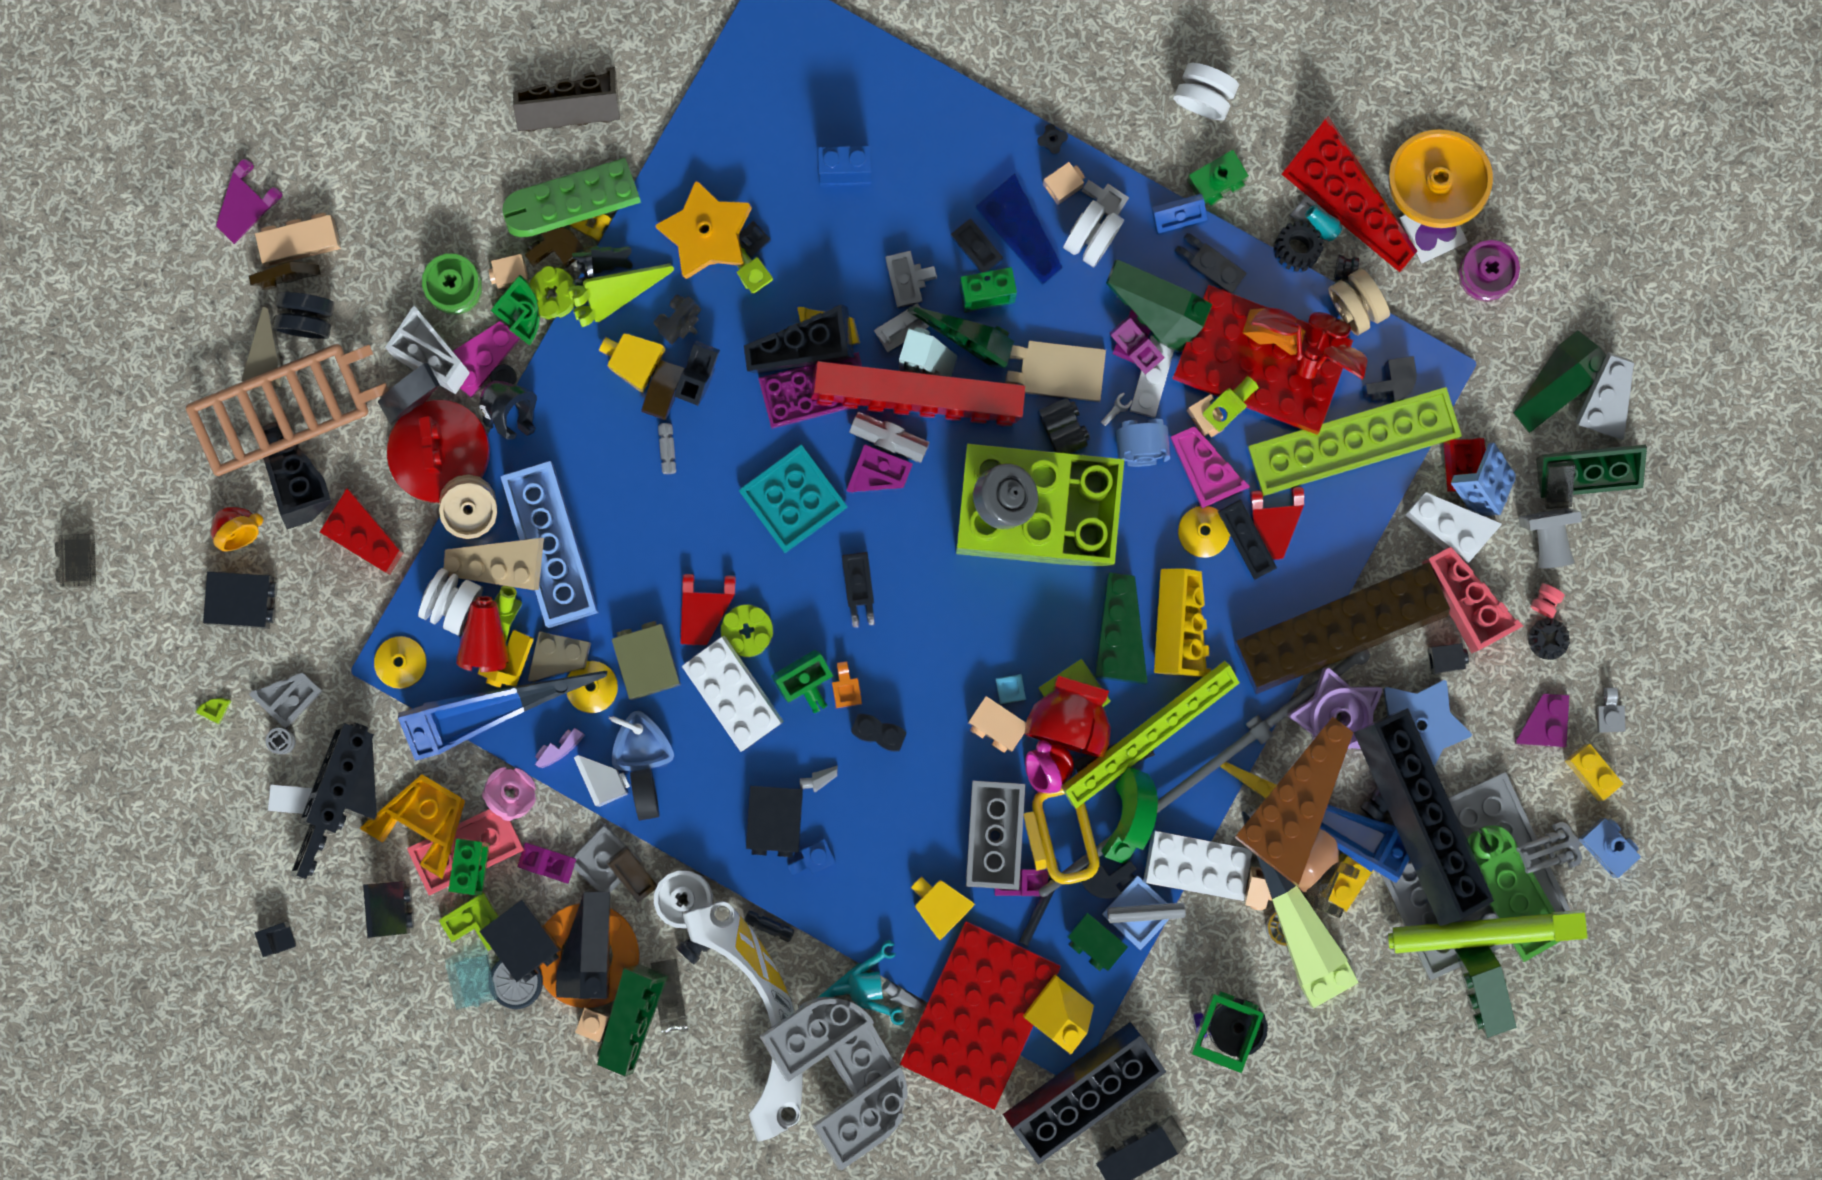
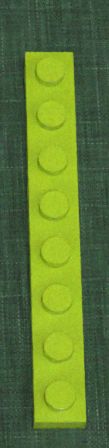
[1060,661,1240,809]

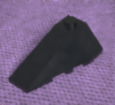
[262,422,332,529]
[556,892,610,999]

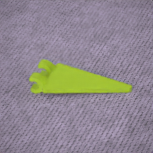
[567,264,674,327]

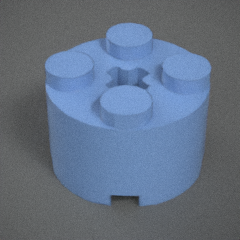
[1116,419,1170,467]

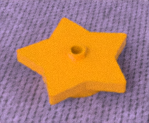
[656,182,752,279]

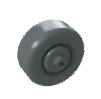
[973,464,1038,529]

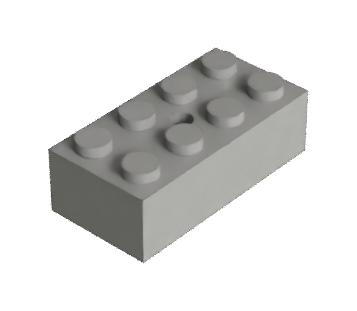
[966,781,1025,890]

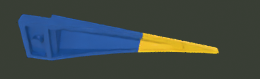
[1220,762,1410,883]

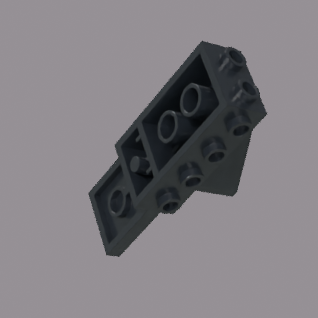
[290,722,377,879]

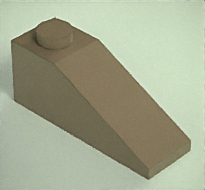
[241,307,284,392]

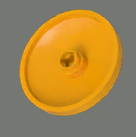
[1388,129,1493,228]

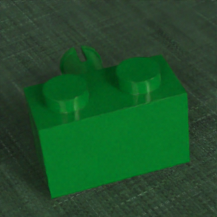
[1187,150,1249,206]
[771,649,833,713]

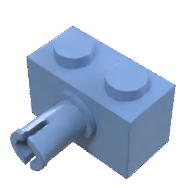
[1579,818,1641,878]

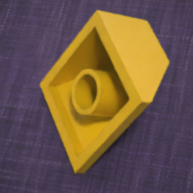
[1023,975,1094,1054]

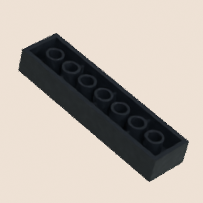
[1353,708,1494,926]

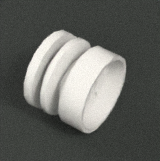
[418,568,483,636]

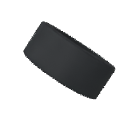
[630,768,660,821]

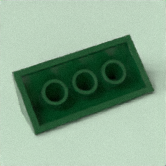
[1536,444,1647,498]

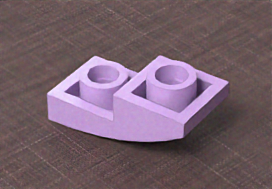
[535,728,585,768]

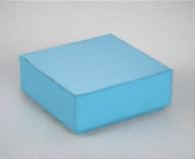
[996,674,1026,705]

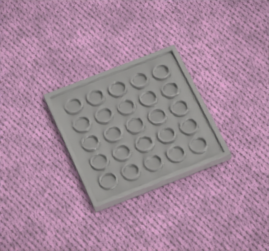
[1380,772,1571,980]

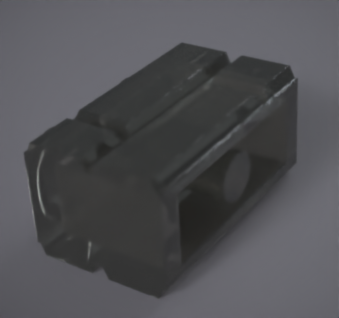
[55,534,96,589]

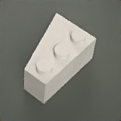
[385,306,470,394]
[1405,493,1502,564]

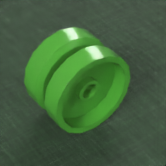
[422,254,483,315]

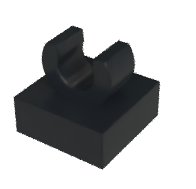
[739,221,771,258]

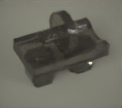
[653,295,701,345]

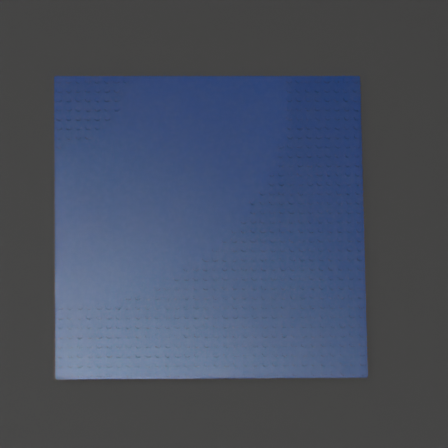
[351,0,1476,1075]

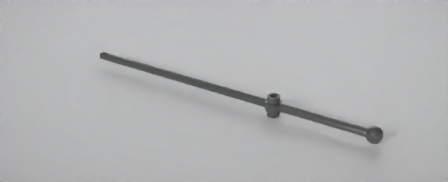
[1039,649,1370,897]

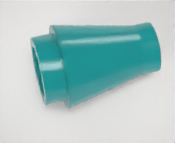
[1305,205,1343,242]

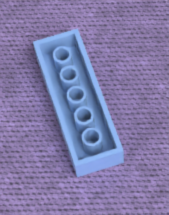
[500,461,599,628]

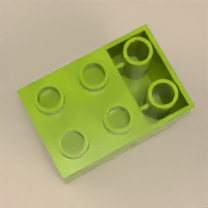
[956,444,1125,566]

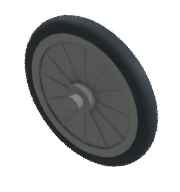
[489,960,543,1009]

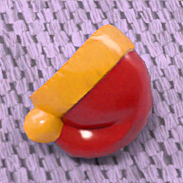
[210,507,264,552]

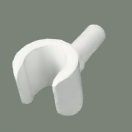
[1101,393,1132,426]

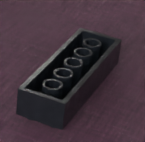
[1002,1022,1166,1165]

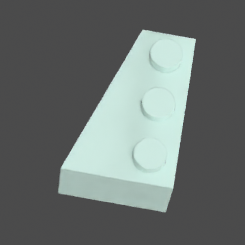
[899,327,957,377]

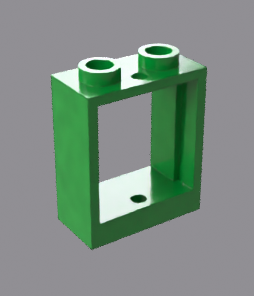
[959,267,1017,313]
[448,839,490,895]
[1190,991,1264,1073]

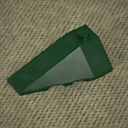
[1106,259,1212,353]
[907,307,1014,368]

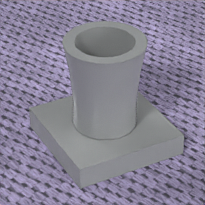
[1518,508,1582,568]

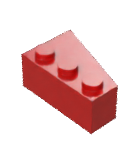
[320,488,404,575]

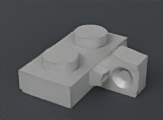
[885,251,937,308]

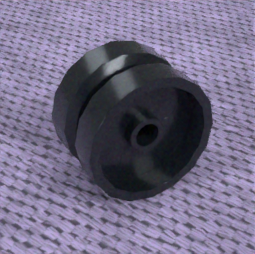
[272,292,335,339]
[1207,998,1268,1057]

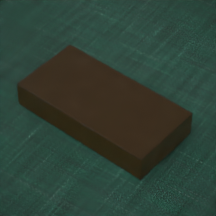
[606,846,658,903]

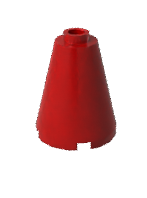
[456,596,509,672]

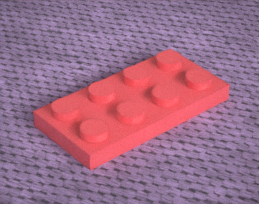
[407,809,524,896]

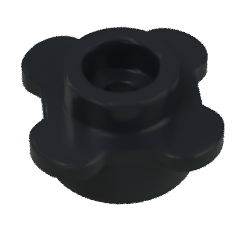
[1037,124,1068,154]

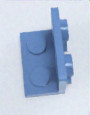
[1451,443,1516,516]

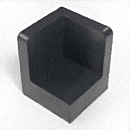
[254,922,296,957]

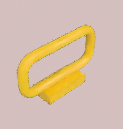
[1023,789,1099,884]

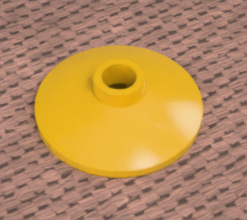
[1178,506,1230,558]
[374,637,427,689]
[566,661,618,713]

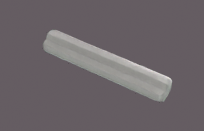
[1107,903,1186,923]

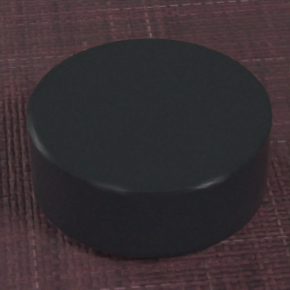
[491,364,517,384]

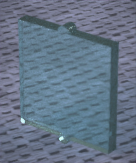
[445,955,498,1010]

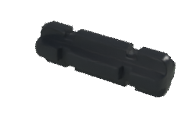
[744,911,794,942]

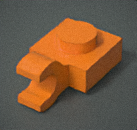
[832,661,862,708]

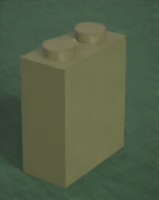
[612,621,681,700]

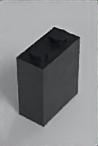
[203,571,278,629]
[746,786,803,857]
[479,899,562,983]

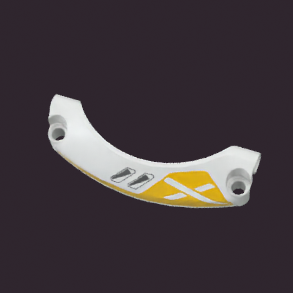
[682,901,803,1142]

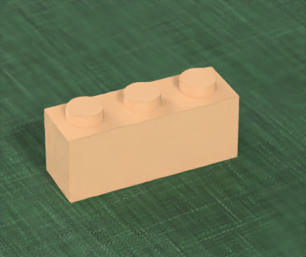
[255,213,341,268]

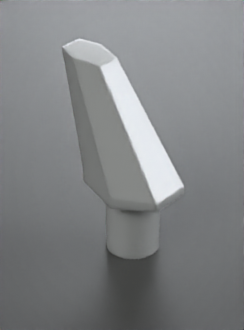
[800,765,838,792]
[882,981,922,1009]

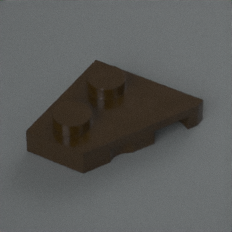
[248,261,321,290]

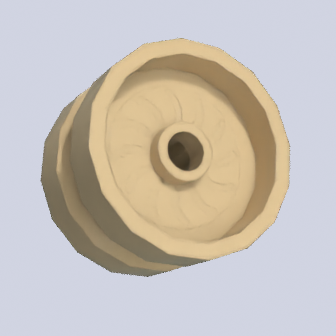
[1328,268,1390,336]
[439,475,497,539]

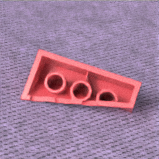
[1422,547,1523,654]

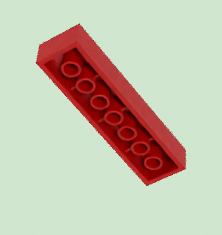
[811,361,1026,427]

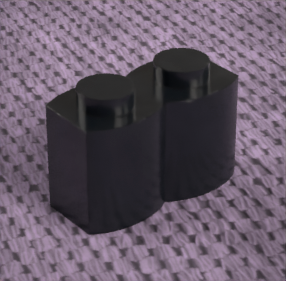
[1038,398,1090,454]
[851,714,907,752]

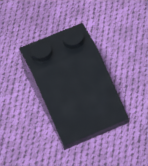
[363,881,414,938]

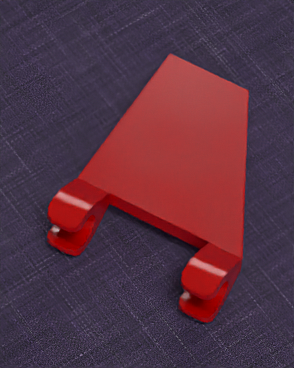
[1250,487,1304,560]
[681,574,736,645]

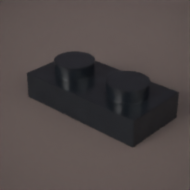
[950,218,1003,273]

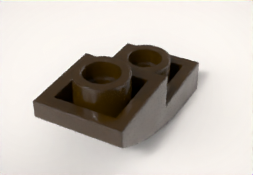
[641,360,684,420]

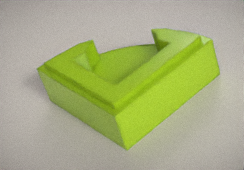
[195,698,231,724]

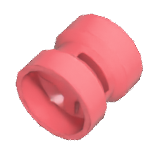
[1530,583,1565,619]

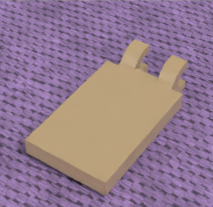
[1006,341,1106,402]

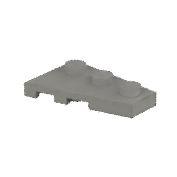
[1575,352,1634,440]

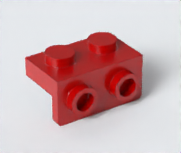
[1444,437,1486,492]

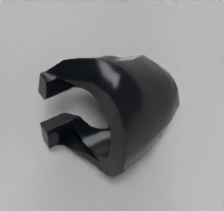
[479,380,537,439]

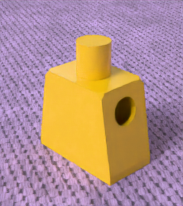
[599,333,665,393]
[911,876,975,940]

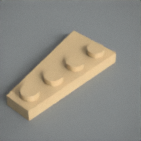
[443,538,544,590]

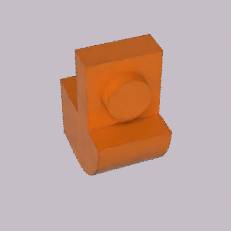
[1243,308,1306,355]

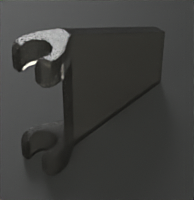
[1298,862,1360,918]

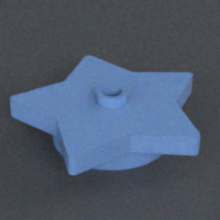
[1383,680,1472,767]

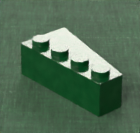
[597,964,668,1076]

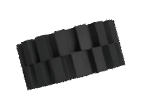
[1274,221,1324,272]

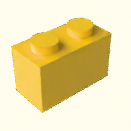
[1565,744,1624,801]

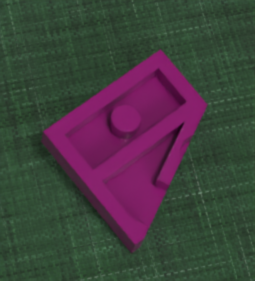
[846,444,913,492]
[1515,694,1569,748]

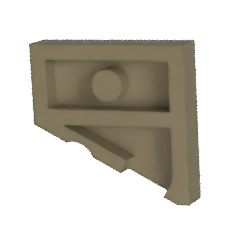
[528,632,591,682]

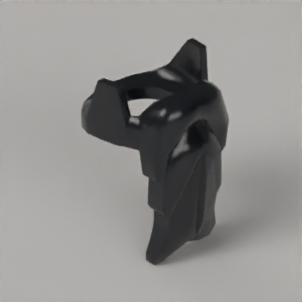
[572,246,633,286]

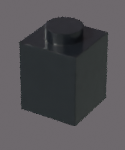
[1428,643,1469,675]

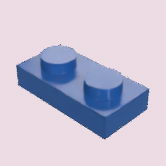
[1152,194,1207,234]

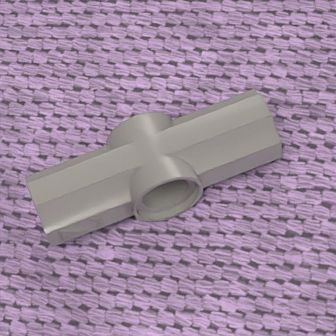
[849,412,930,463]

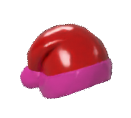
[1025,740,1074,793]

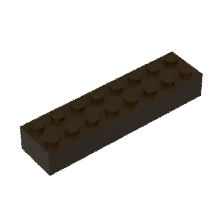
[1235,562,1450,694]

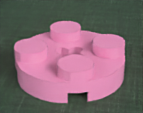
[482,767,536,821]

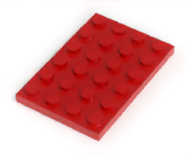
[1172,285,1353,435]
[899,921,1061,1110]

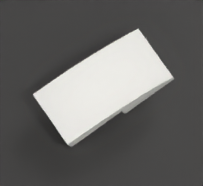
[268,785,312,814]

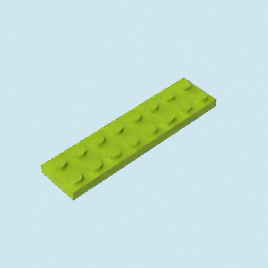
[1247,387,1462,496]

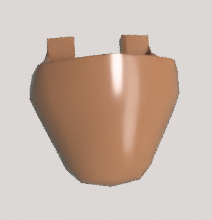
[1298,829,1339,892]

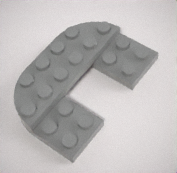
[760,997,908,1171]

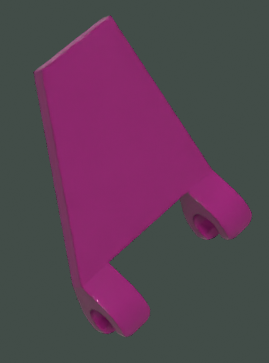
[216,159,283,244]

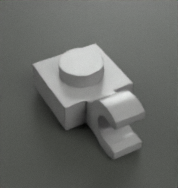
[1082,180,1129,216]
[1597,688,1626,732]

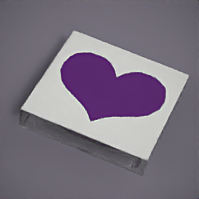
[1398,215,1468,265]

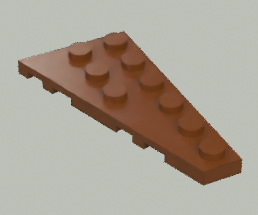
[1235,717,1353,887]

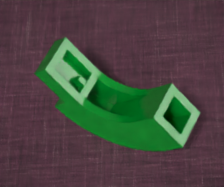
[1101,766,1158,864]

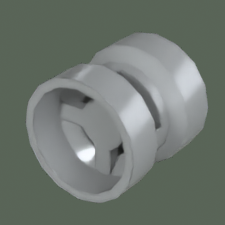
[265,728,296,755]

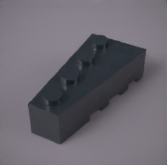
[744,304,855,373]

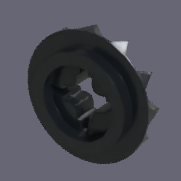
[1528,619,1571,660]

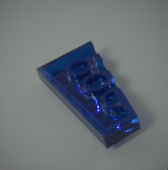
[976,173,1063,285]

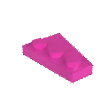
[452,321,520,398]
[1170,426,1250,508]

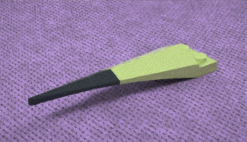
[1242,811,1358,1008]

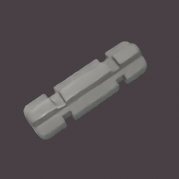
[658,423,676,474]

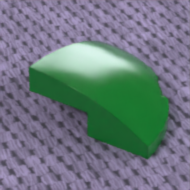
[490,275,540,346]

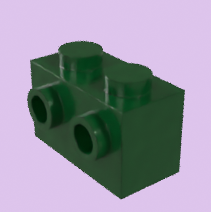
[1067,913,1128,971]

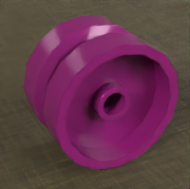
[1458,240,1520,302]

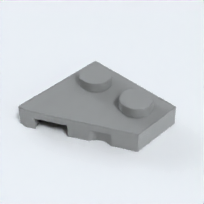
[249,673,322,729]

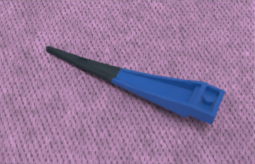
[398,671,608,761]

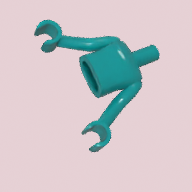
[833,940,905,1025]

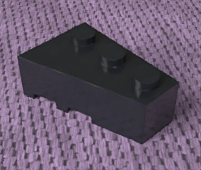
[1096,1115,1188,1180]

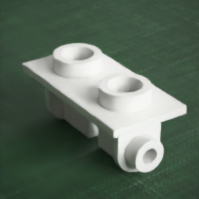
[874,303,929,352]

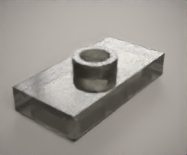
[1544,461,1575,509]

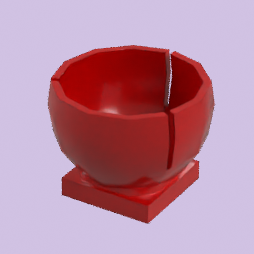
[1024,676,1111,757]

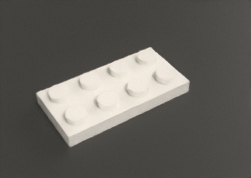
[682,636,784,752]
[1143,831,1252,901]

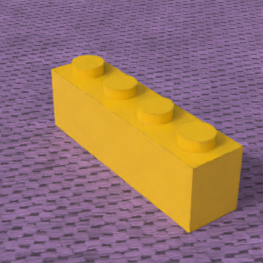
[1154,569,1211,677]

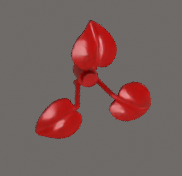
[1251,308,1368,379]

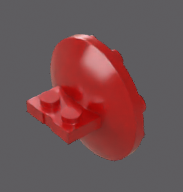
[387,400,490,503]

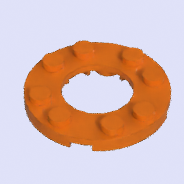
[539,903,640,1008]

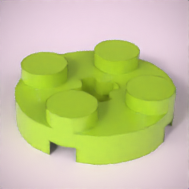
[529,266,575,319]
[721,605,773,657]

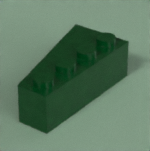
[1094,572,1148,685]

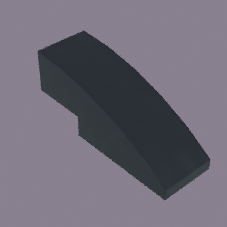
[378,362,440,424]

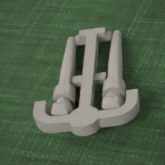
[1516,822,1582,873]

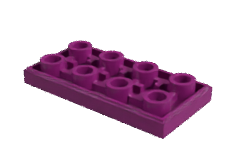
[758,352,862,429]

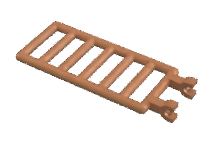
[185,344,388,476]

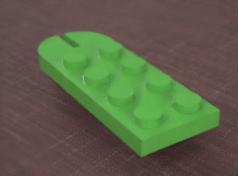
[502,158,641,238]
[1467,825,1561,962]

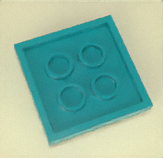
[739,445,848,553]

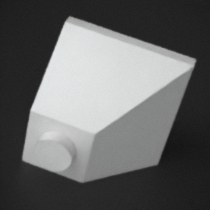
[574,755,630,807]

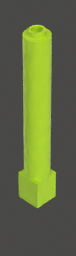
[1388,910,1588,954]

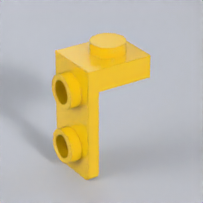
[478,630,533,688]

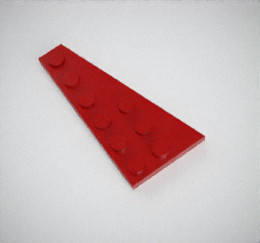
[1281,116,1418,272]

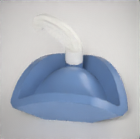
[609,711,674,771]

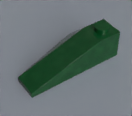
[1513,330,1606,433]

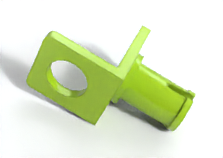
[736,248,773,293]
[1202,376,1259,432]
[494,586,522,642]

